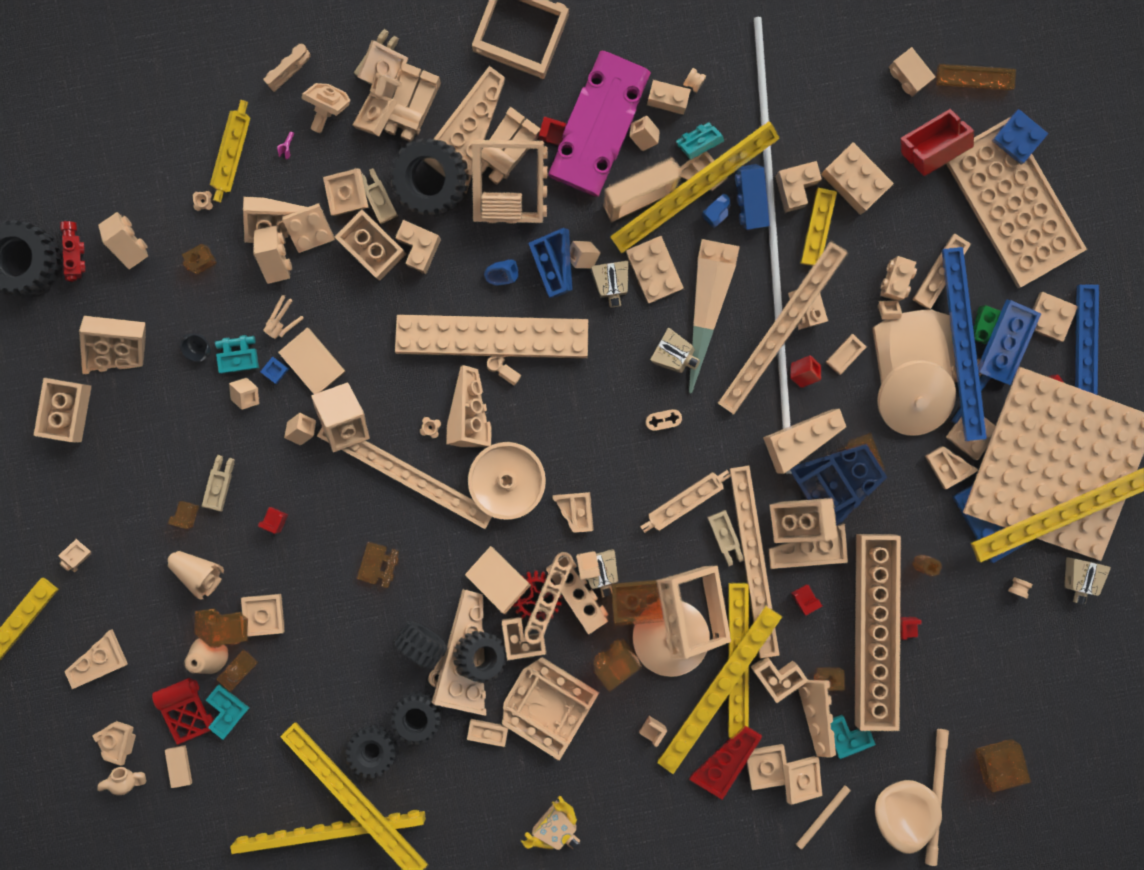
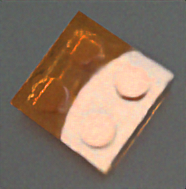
[976,739,1031,792]

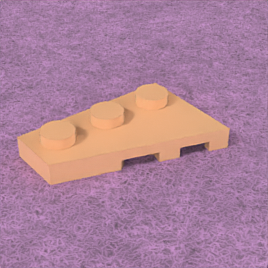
[65,629,128,689]

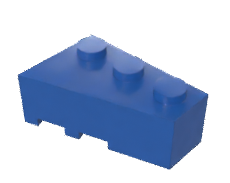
[734,164,770,229]
[529,228,572,298]

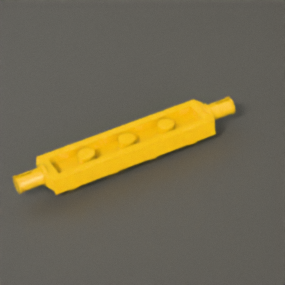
[210,100,250,203]

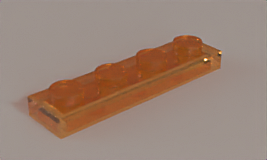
[936,64,1016,90]

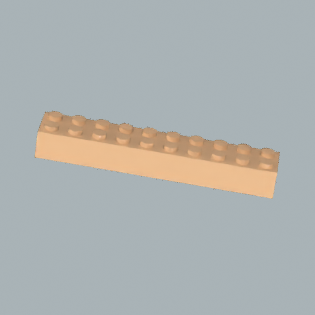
[855,534,901,731]

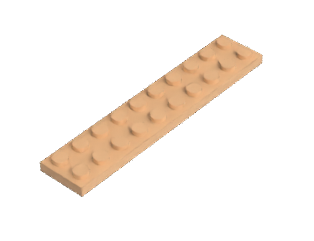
[395,315,588,358]

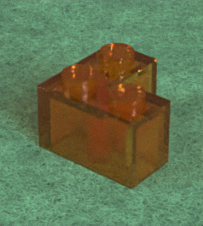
[195,609,248,648]

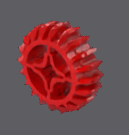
[512,570,563,622]

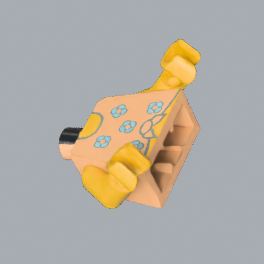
[521,796,580,850]

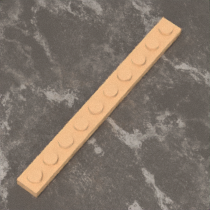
[718,242,848,414]
[317,427,492,529]
[729,466,779,658]

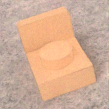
[59,539,91,572]

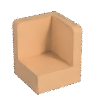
[370,72,402,99]
[629,116,660,151]
[570,241,600,268]
[229,378,259,410]
[284,413,316,445]
[577,551,600,580]
[639,716,667,747]

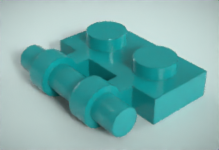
[676,122,724,160]
[215,335,259,373]

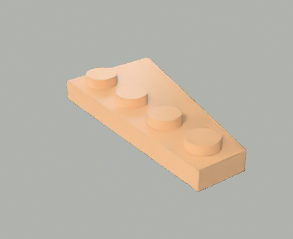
[769,524,848,569]
[798,680,836,758]

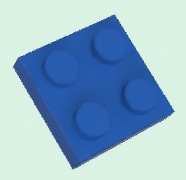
[991,109,1048,165]

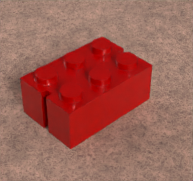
[900,109,974,176]

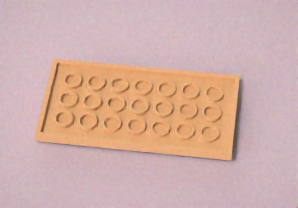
[946,117,1087,288]

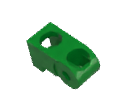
[973,305,1001,344]

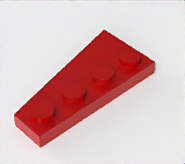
[689,725,762,800]

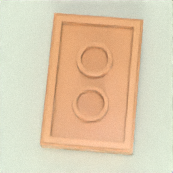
[278,327,346,394]
[465,546,530,614]

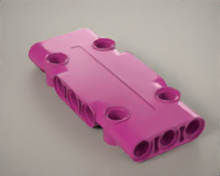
[548,51,651,197]

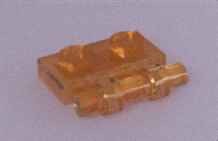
[357,542,399,588]

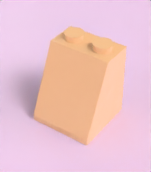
[311,383,370,452]

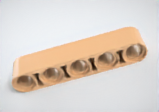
[524,552,573,644]

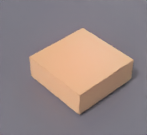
[878,301,902,319]

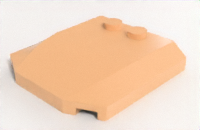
[873,309,958,385]
[502,657,599,761]

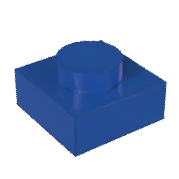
[260,357,289,384]

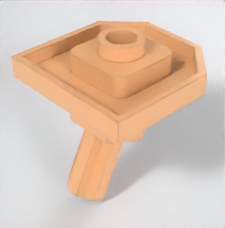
[302,83,350,133]

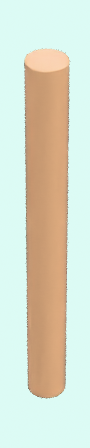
[796,785,851,849]

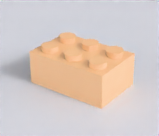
[821,142,894,215]
[335,210,406,281]
[34,378,91,442]
[770,499,837,543]

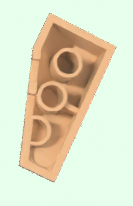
[243,197,308,243]
[447,365,491,447]

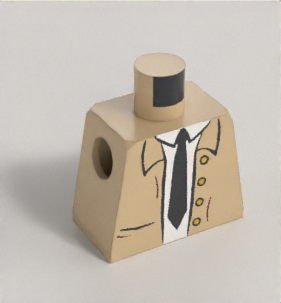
[591,261,628,308]
[650,328,700,373]
[587,549,618,597]
[1065,557,1111,604]

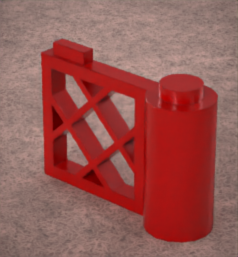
[152,678,214,744]

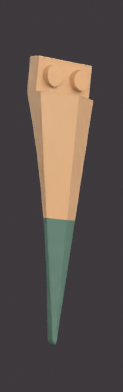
[689,239,739,394]

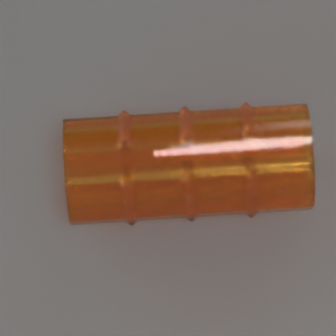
[913,555,942,576]

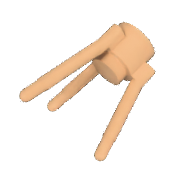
[263,295,303,339]

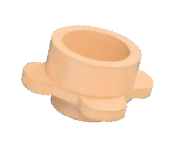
[193,191,213,211]
[420,417,441,438]

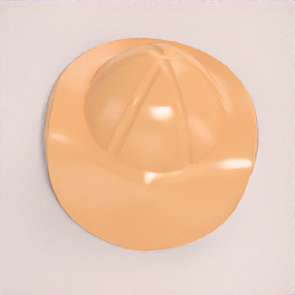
[875,780,942,854]

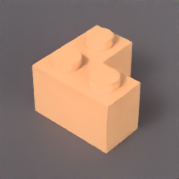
[775,161,822,213]
[98,212,148,269]
[396,220,441,274]
[254,225,292,284]
[502,617,546,660]
[751,657,808,703]

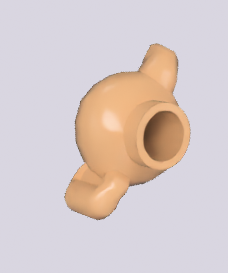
[97,767,146,795]

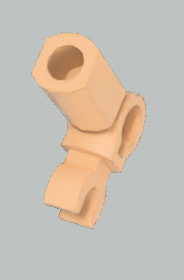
[487,355,521,386]

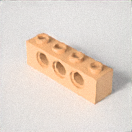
[546,556,609,634]

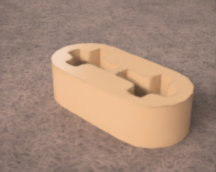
[646,410,682,430]

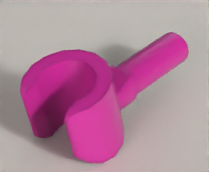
[277,132,294,159]

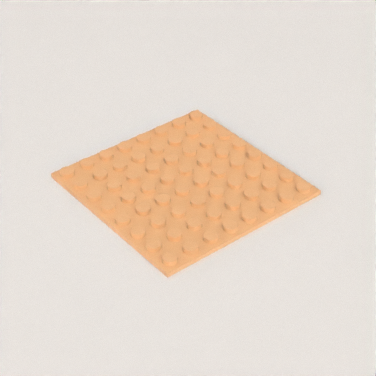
[963,367,1144,561]

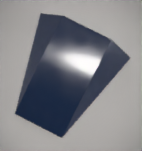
[790,444,887,526]

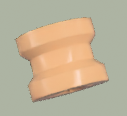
[683,68,706,93]
[1008,577,1033,599]

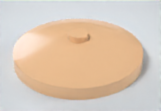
[877,360,956,436]
[468,442,545,519]
[633,600,709,677]

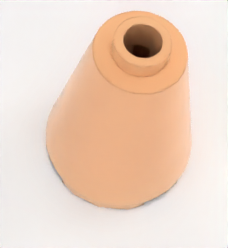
[168,551,224,600]
[185,635,228,674]

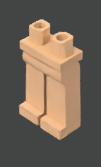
[384,63,441,142]
[481,107,540,184]

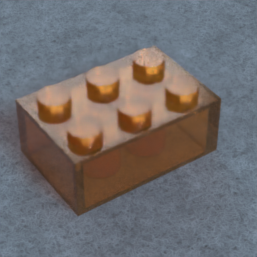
[611,580,668,626]
[594,638,641,692]

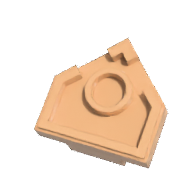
[92,721,136,766]

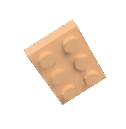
[626,236,684,304]

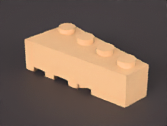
[763,409,846,474]

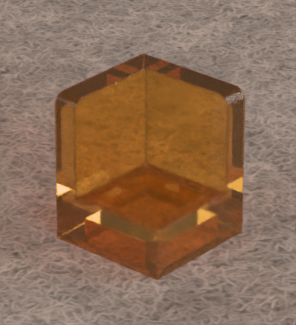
[168,501,199,529]

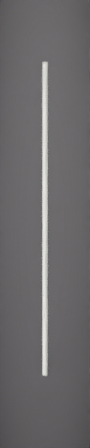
[754,17,792,474]

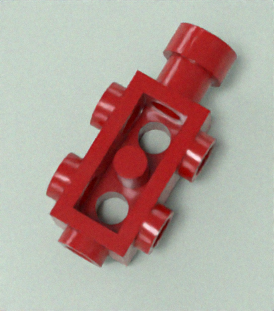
[60,221,85,281]

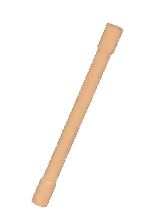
[925,729,949,866]

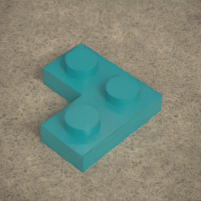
[206,684,249,740]
[831,715,876,759]

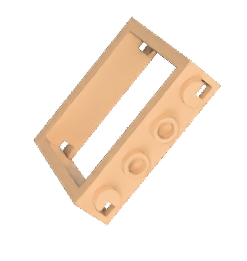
[472,0,569,79]
[472,140,547,223]
[603,158,681,223]
[657,566,731,659]

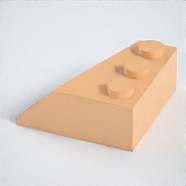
[79,316,146,374]

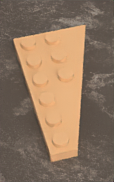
[423,66,505,193]
[432,589,486,716]

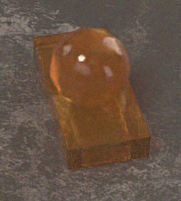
[217,650,258,692]

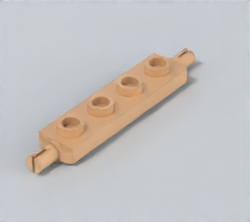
[640,470,731,533]

